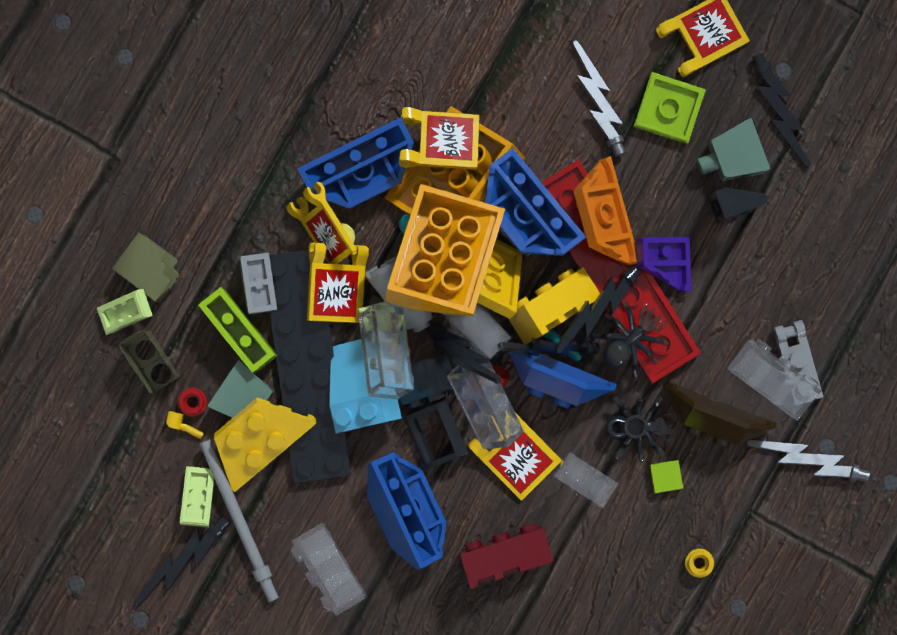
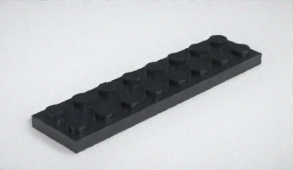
[269,250,351,483]

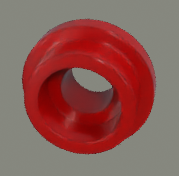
[178,388,207,417]

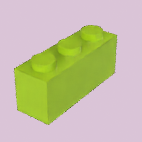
[198,287,277,374]

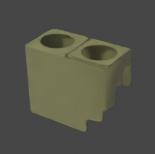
[112,232,179,303]
[119,331,180,393]

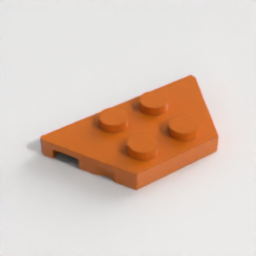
[574,156,637,266]

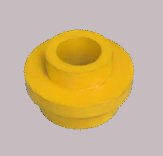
[685,549,714,578]

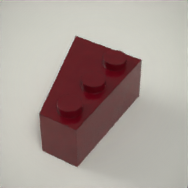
[460,523,553,589]

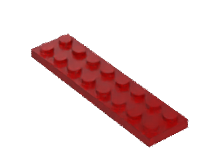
[541,159,701,384]

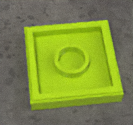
[633,72,706,144]

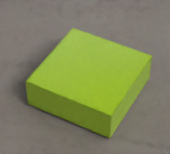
[649,460,683,493]

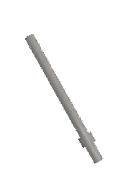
[200,439,279,602]

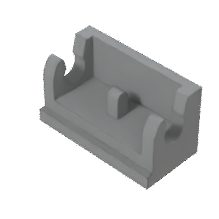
[239,253,277,316]

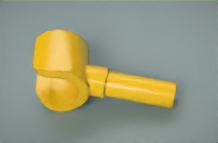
[166,411,204,439]

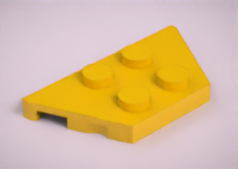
[214,397,316,492]

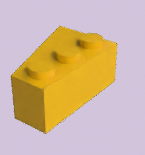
[508,267,600,344]

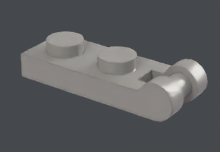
[773,320,823,405]

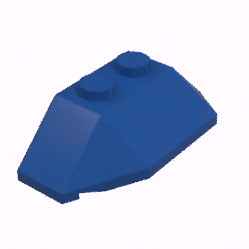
[297,117,414,209]
[485,148,586,256]
[508,341,617,409]
[367,452,446,570]

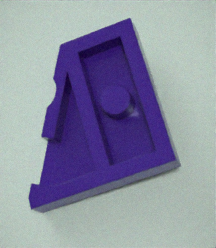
[636,237,691,292]

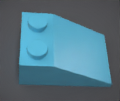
[330,334,402,433]

